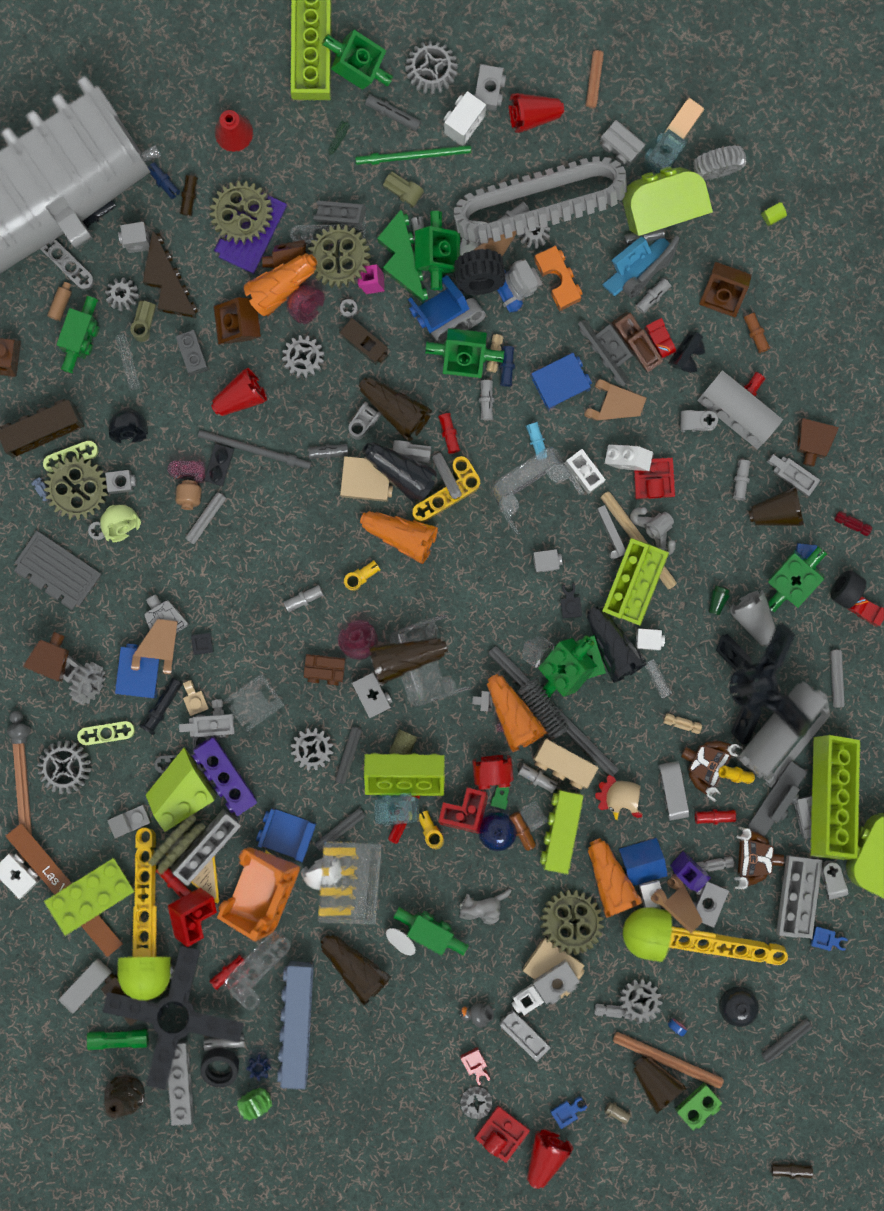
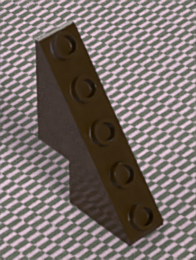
[143,231,199,318]

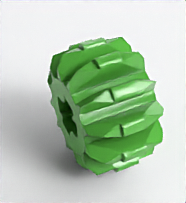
[237,1088,272,1120]

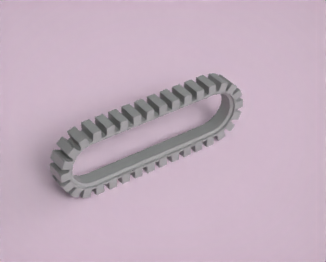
[454,157,627,244]

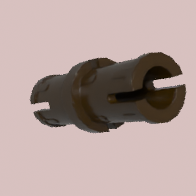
[180,175,198,216]
[771,1163,813,1179]

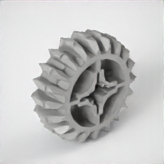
[406,41,458,94]
[694,145,746,180]
[38,741,92,794]

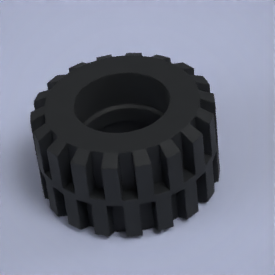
[454,249,506,295]

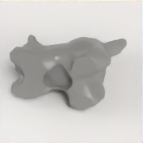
[459,889,512,924]

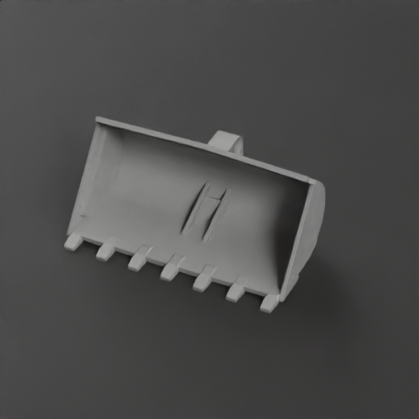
[0,76,150,274]

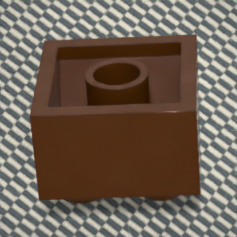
[699,262,752,318]
[214,297,261,345]

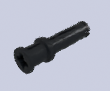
[139,677,183,735]

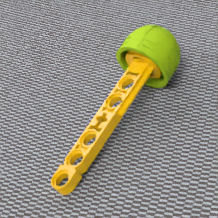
[118,828,170,1000]
[623,907,788,965]

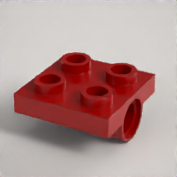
[634,458,675,499]
[474,1105,530,1163]

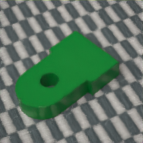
[490,786,509,810]

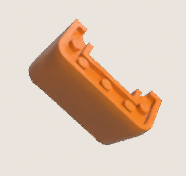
[217,847,300,941]

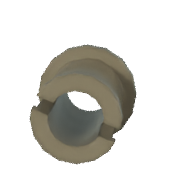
[604,1102,631,1125]

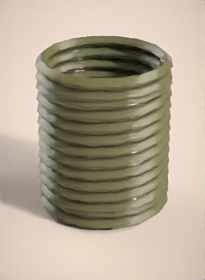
[389,729,418,755]

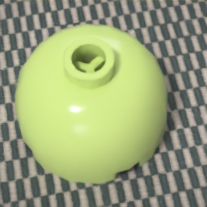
[100,505,141,542]

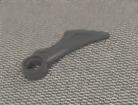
[623,235,680,298]

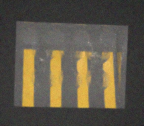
[318,841,382,924]

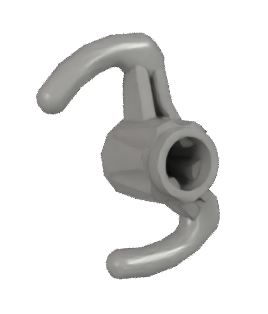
[630,507,676,556]

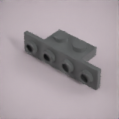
[578,320,634,386]
[748,762,807,837]

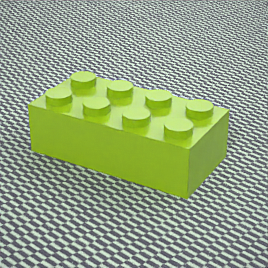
[364,753,444,796]
[540,789,584,874]
[44,858,134,936]

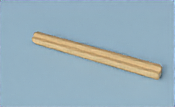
[601,491,677,589]

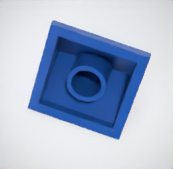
[619,838,668,886]

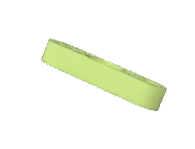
[43,441,99,473]
[77,721,135,745]

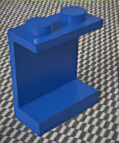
[408,275,470,333]
[531,353,592,411]
[115,644,160,698]
[256,808,316,862]

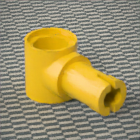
[344,560,380,591]
[416,810,444,849]

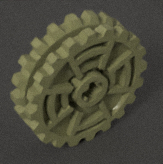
[148,814,206,875]

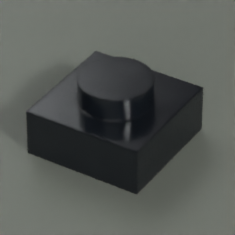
[191,633,214,655]

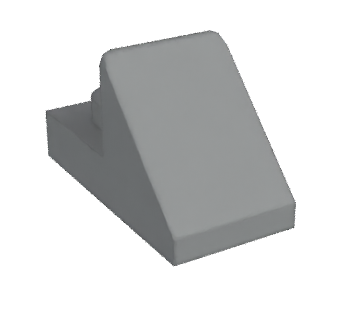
[107,805,151,838]

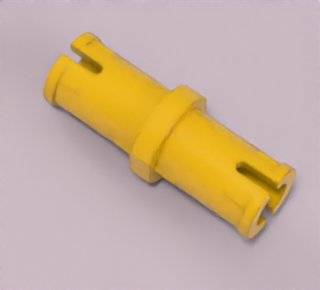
[718,765,755,784]

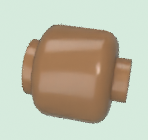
[175,480,202,510]

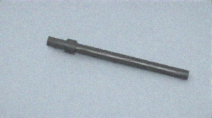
[198,430,312,470]

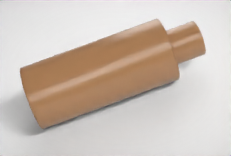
[47,282,72,321]

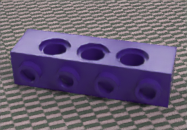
[192,736,257,816]

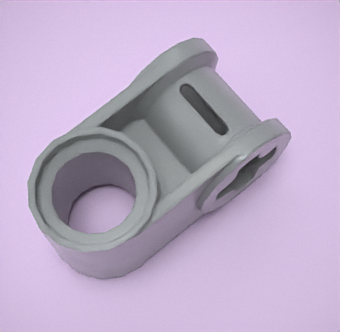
[349,402,381,440]
[680,410,718,432]
[821,860,848,900]

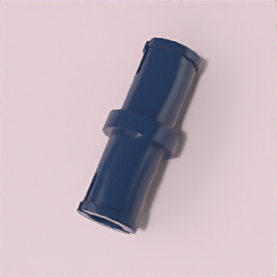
[148,162,180,199]
[499,346,515,387]

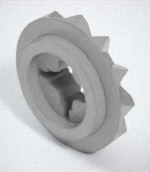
[461,1087,492,1119]

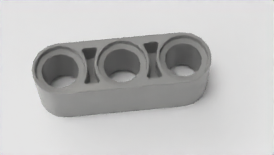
[431,298,485,344]
[658,761,689,821]
[58,959,112,1014]

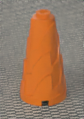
[244,253,318,317]
[360,511,438,564]
[487,674,547,752]
[588,838,643,918]

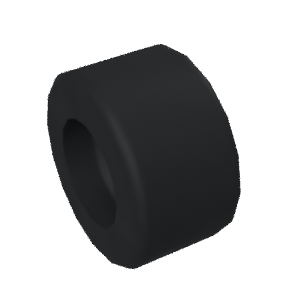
[830,570,867,609]

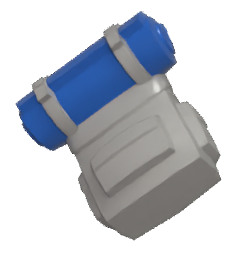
[497,260,542,312]

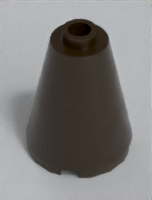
[749,487,804,526]
[633,1056,687,1114]

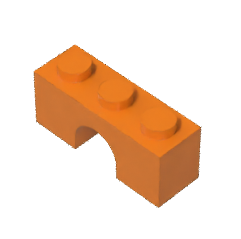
[534,246,582,311]

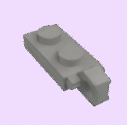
[767,454,820,497]
[179,714,235,737]

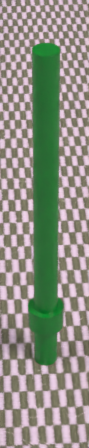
[355,145,471,165]

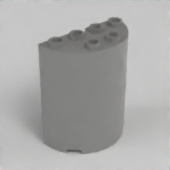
[738,682,830,788]

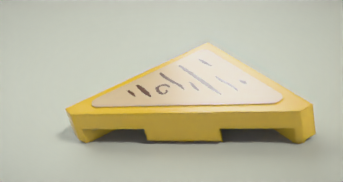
[191,856,220,904]

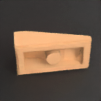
[665,98,704,143]

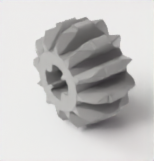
[518,224,550,249]
[105,278,139,311]

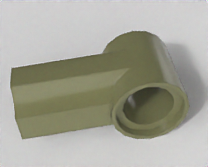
[383,172,424,208]
[130,301,156,342]

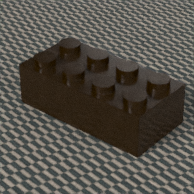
[0,399,85,458]

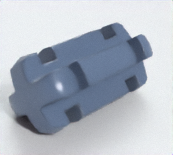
[32,477,50,501]

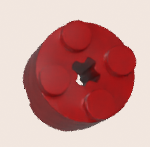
[472,755,514,790]

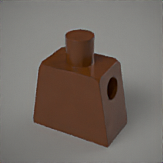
[262,240,307,282]
[0,338,21,377]
[797,418,839,467]
[23,632,69,682]

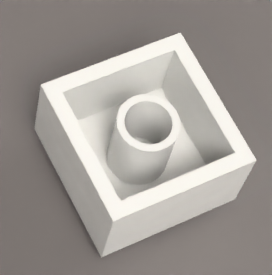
[443,91,486,146]

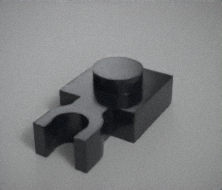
[560,584,582,619]

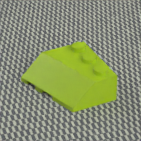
[146,747,217,832]

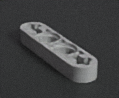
[40,239,94,290]

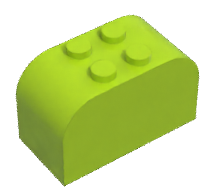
[623,167,713,236]
[846,813,884,899]

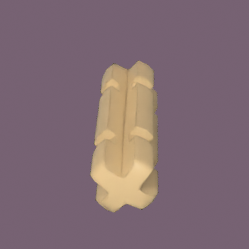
[486,334,503,373]
[664,714,702,734]

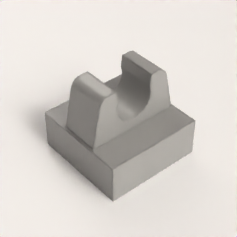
[472,691,493,712]

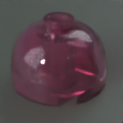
[287,285,325,325]
[338,620,378,660]

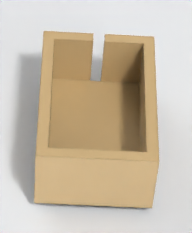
[533,738,598,790]

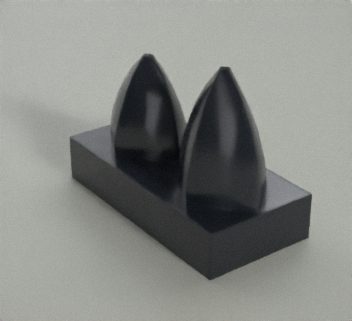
[668,331,705,373]
[204,444,234,487]

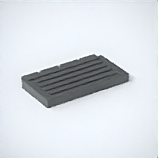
[14,531,102,611]

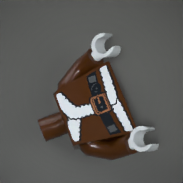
[681,741,742,801]
[734,827,784,889]

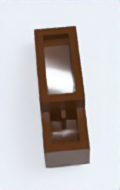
[611,312,663,372]

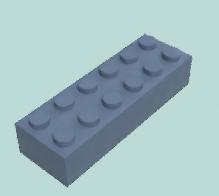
[278,961,314,1089]

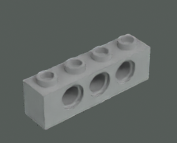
[170,809,241,886]
[168,1040,194,1126]

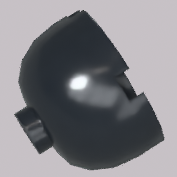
[109,408,148,443]
[719,987,759,1027]

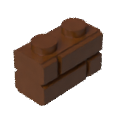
[303,654,346,686]

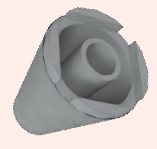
[729,590,775,646]

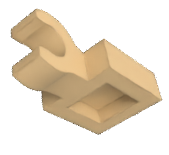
[183,680,209,716]

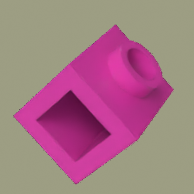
[357,264,385,294]

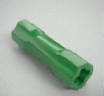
[87,1029,149,1050]

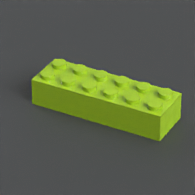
[291,0,332,100]
[811,735,860,860]

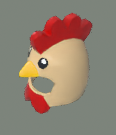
[595,775,643,820]

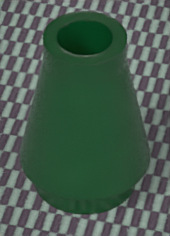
[709,585,730,615]

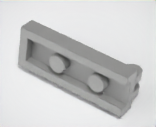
[596,505,626,559]
[499,1010,550,1062]

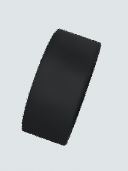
[200,1048,239,1088]

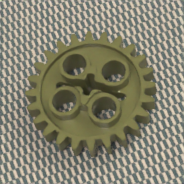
[209,181,273,245]
[308,224,371,289]
[44,456,108,520]
[540,890,604,955]

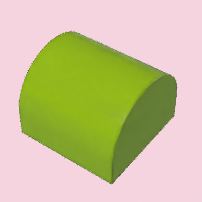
[761,202,787,226]

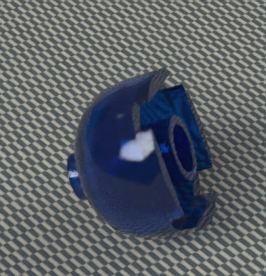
[478,812,517,852]

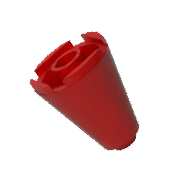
[509,93,564,133]
[215,110,253,152]
[211,368,268,416]
[527,1129,573,1189]

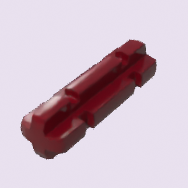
[834,511,872,536]

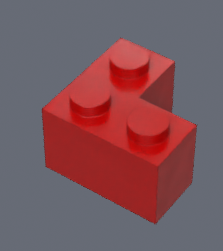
[438,788,488,834]
[167,888,217,947]

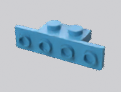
[602,236,670,296]

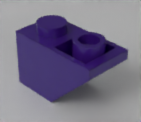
[670,851,711,892]

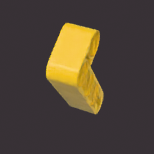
[413,456,480,522]

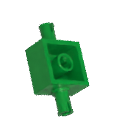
[321,30,393,90]
[415,211,460,291]
[56,296,99,374]
[425,328,504,378]
[768,546,827,612]
[538,636,598,697]
[393,907,469,956]

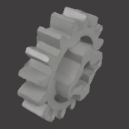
[282,335,325,378]
[69,662,106,705]
[291,728,334,770]
[618,979,662,1024]

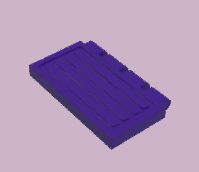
[214,193,287,274]

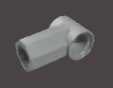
[393,441,431,464]

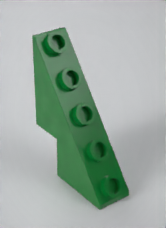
[377,210,428,303]

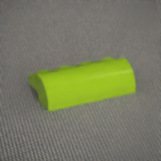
[603,538,670,626]

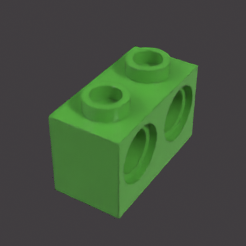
[675,1083,722,1130]

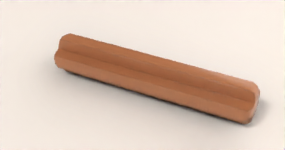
[586,50,604,108]

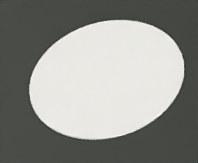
[386,929,415,955]

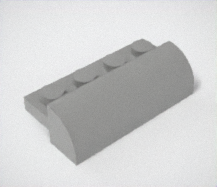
[697,370,783,450]
[776,855,822,939]

